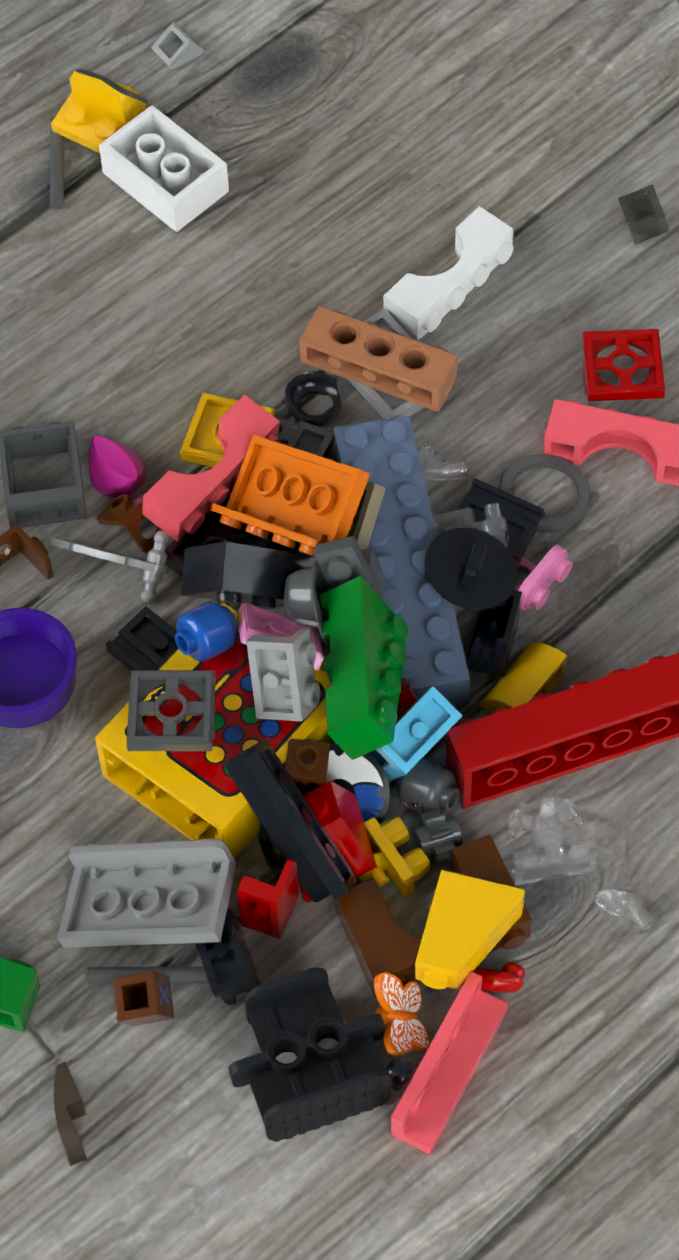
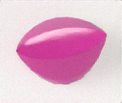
[89,435,146,498]

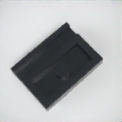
[449,478,545,563]
[106,606,179,670]

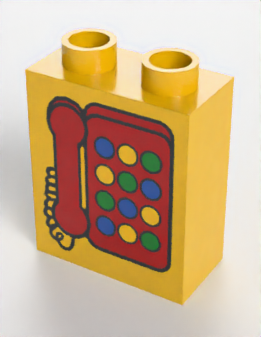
[95,603,336,859]

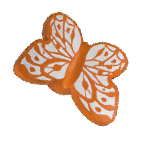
[374,972,430,1056]

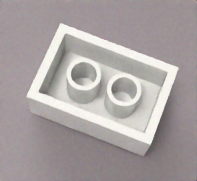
[99,105,229,232]

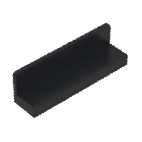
[224,738,357,903]

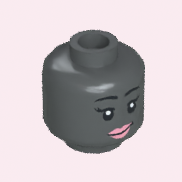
[396,759,460,815]

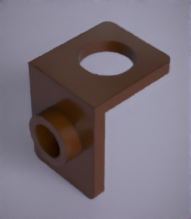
[97,494,163,553]
[0,524,53,580]

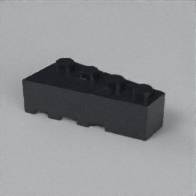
[181,541,316,609]

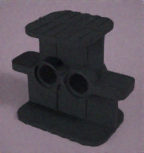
[229,967,392,1142]

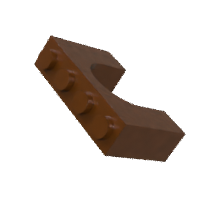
[335,835,532,997]

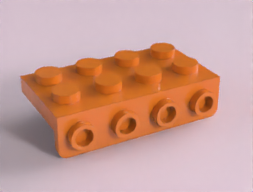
[210,435,370,557]

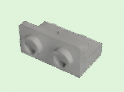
[246,629,321,721]

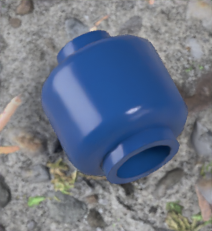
[175,601,238,662]

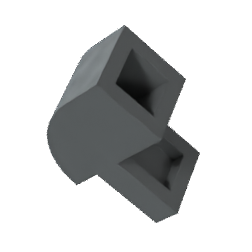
[314,536,386,599]

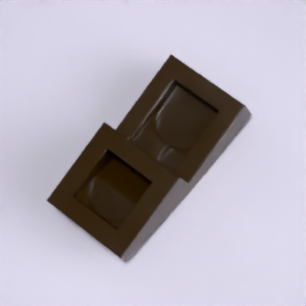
[54,1062,86,1166]

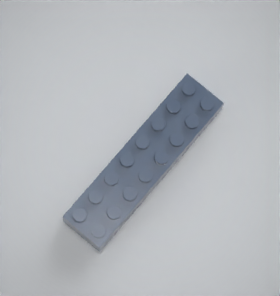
[334,415,470,706]

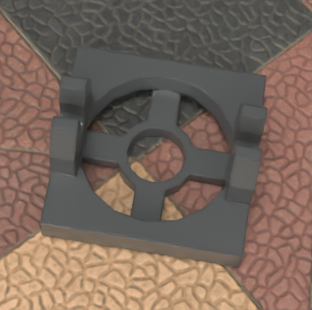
[127,670,216,751]

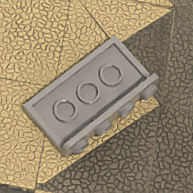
[57,838,237,948]

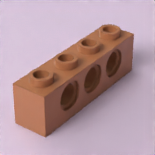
[299,306,457,412]

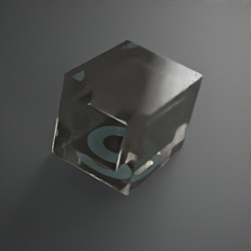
[618,184,669,245]

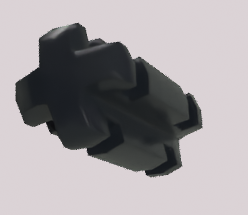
[385,1057,413,1091]

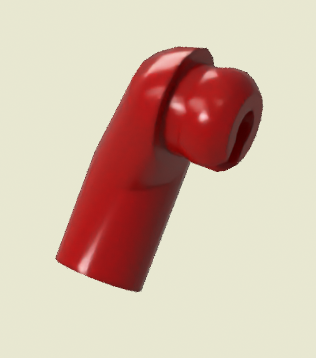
[461,962,525,993]

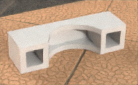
[383,206,514,341]

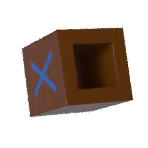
[112,971,175,1026]

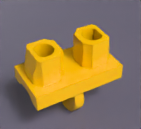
[359,817,430,898]

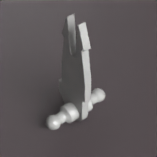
[50,530,169,603]

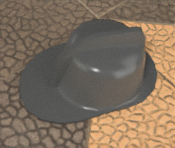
[283,559,330,649]

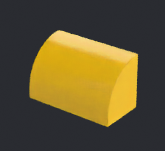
[480,642,567,714]

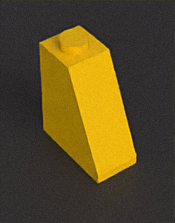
[415,870,525,989]

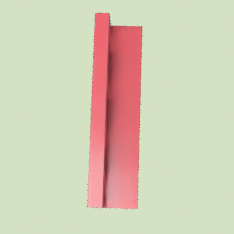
[391,971,508,1154]

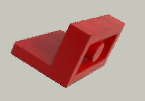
[237,859,299,939]

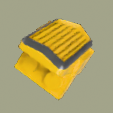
[51,69,148,153]

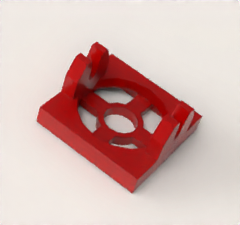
[582,329,665,401]

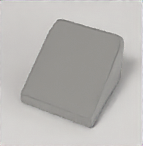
[150,21,204,70]

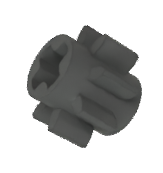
[413,809,463,864]

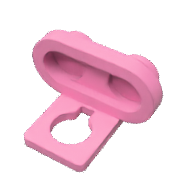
[514,544,573,611]

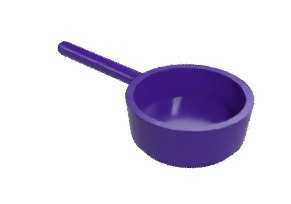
[0,608,77,728]

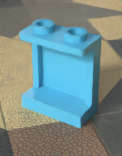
[369,686,462,781]

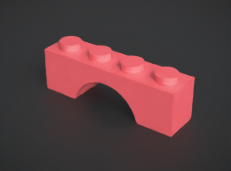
[142,394,280,542]
[543,399,679,486]

